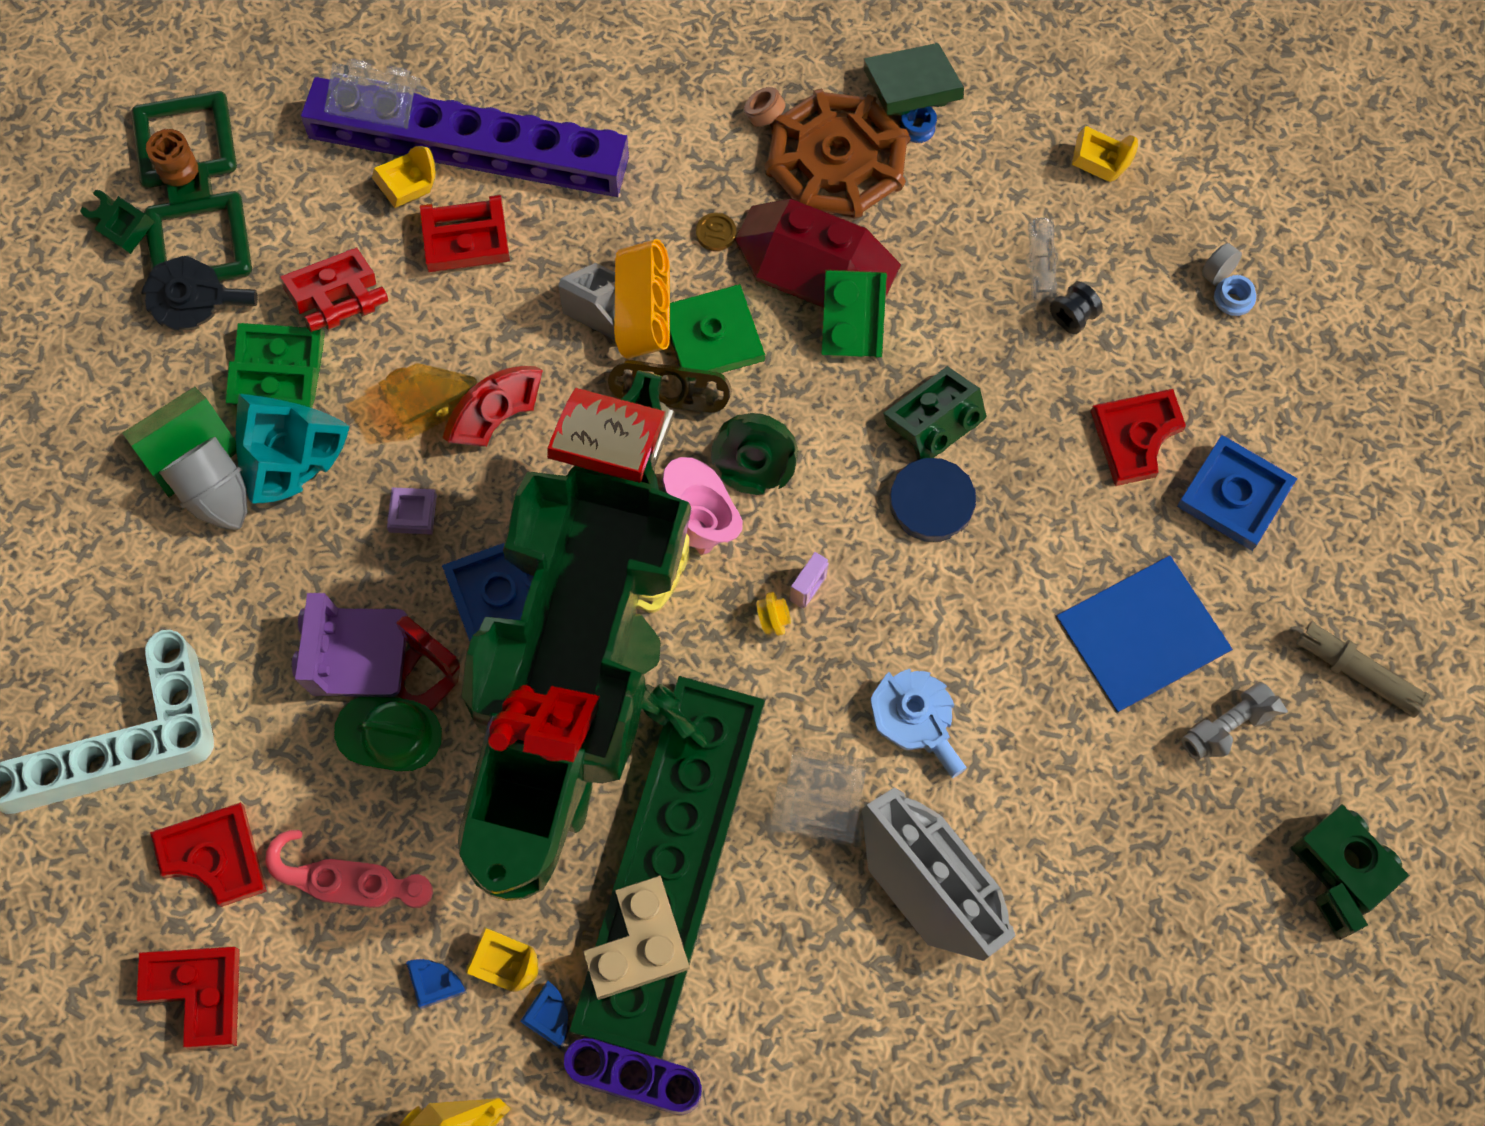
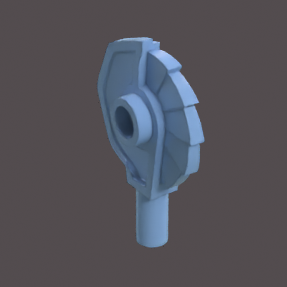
[870,669,967,778]

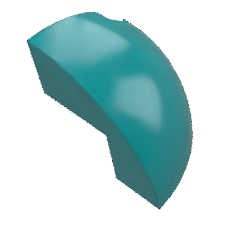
[236,394,350,503]

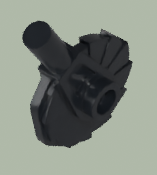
[141,256,258,332]

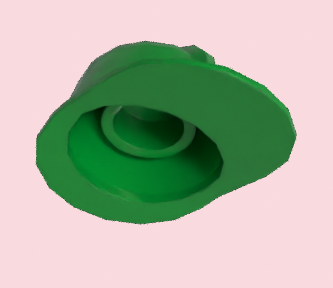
[334,697,442,772]

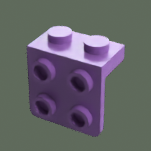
[292,593,408,697]

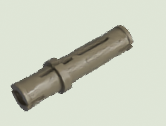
[1296,621,1430,718]

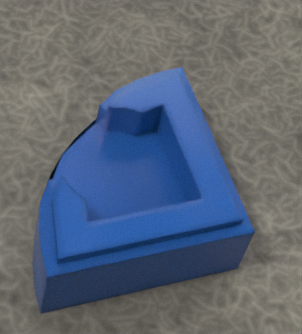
[406,959,467,1009]
[520,981,569,1050]

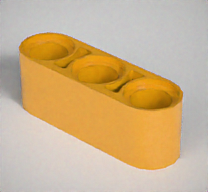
[614,239,670,359]

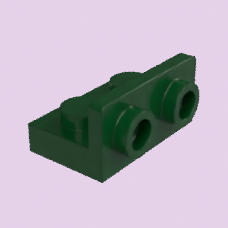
[883,366,987,460]

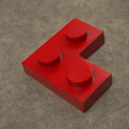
[137,947,240,1049]

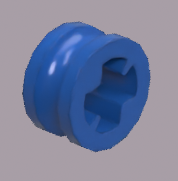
[900,106,937,143]

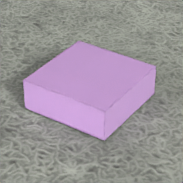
[387,488,437,534]
[790,552,829,609]

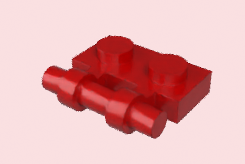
[280,247,388,332]
[488,685,599,762]

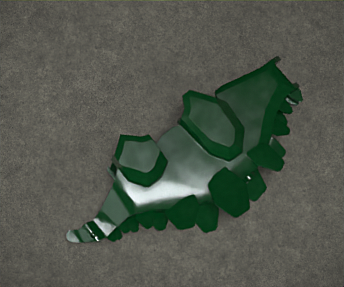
[458,370,691,901]

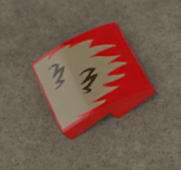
[547,388,666,483]

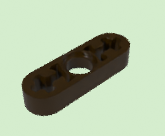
[608,360,732,413]

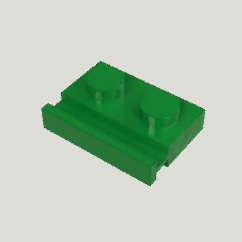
[821,270,887,357]

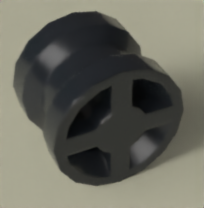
[1049,281,1103,334]

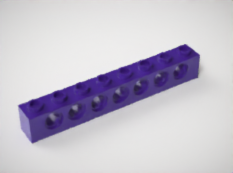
[301,77,629,197]

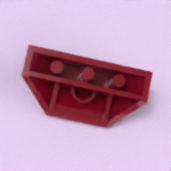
[735,199,901,307]

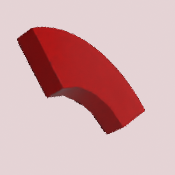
[442,366,543,447]

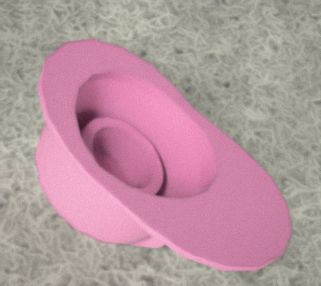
[662,457,743,555]

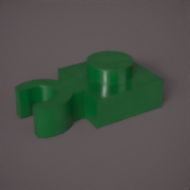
[80,190,155,254]

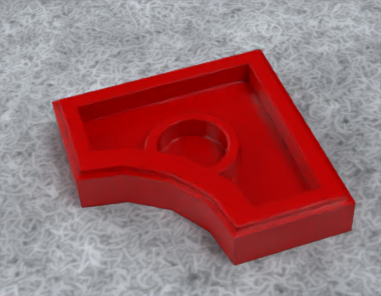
[1090,389,1186,486]
[150,802,267,907]

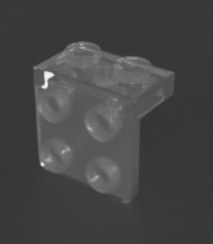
[324,59,430,129]

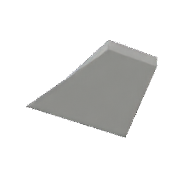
[558,263,615,340]

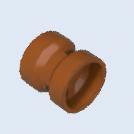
[146,129,198,186]

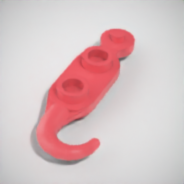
[266,830,433,908]

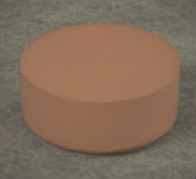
[744,87,785,127]

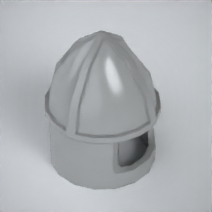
[159,436,248,530]

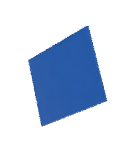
[1056,556,1233,712]

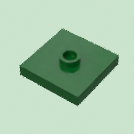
[670,284,765,382]

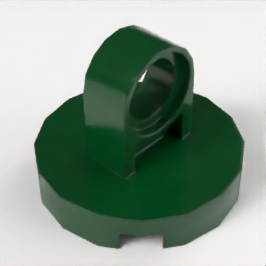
[711,413,799,495]

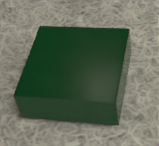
[1314,883,1368,940]

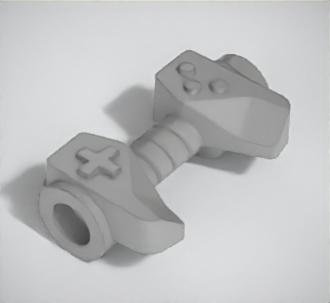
[1182,682,1288,760]

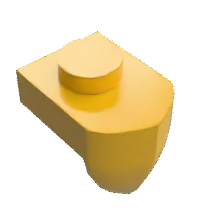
[1072,126,1138,182]
[372,146,436,208]
[465,927,538,992]

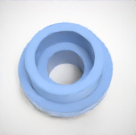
[1214,275,1256,316]

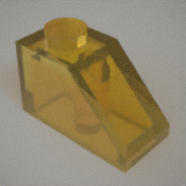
[378,363,478,440]

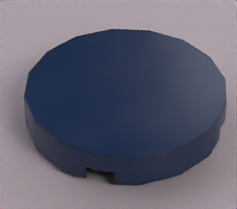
[890,458,976,542]

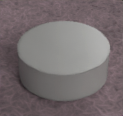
[1202,243,1242,285]

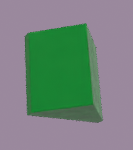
[122,386,237,497]

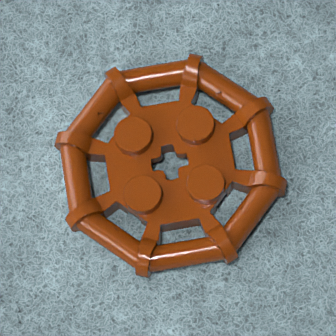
[764,88,911,219]

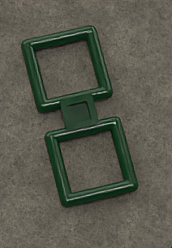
[131,91,252,282]

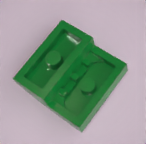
[226,323,325,408]

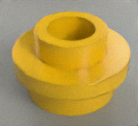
[756,592,791,636]

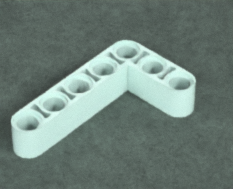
[0,630,214,814]

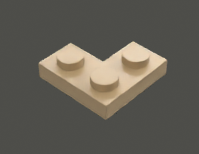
[583,876,690,1000]

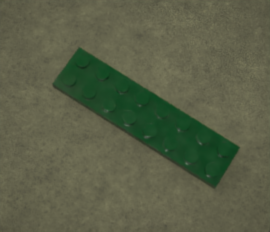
[569,676,766,1060]

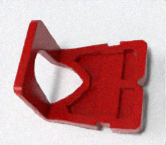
[396,616,460,711]

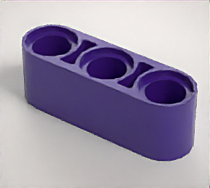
[564,1038,702,1115]

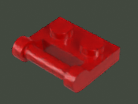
[420,195,510,272]

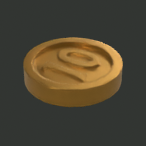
[696,212,736,251]

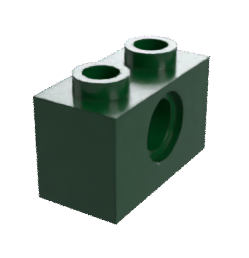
[1290,804,1410,915]

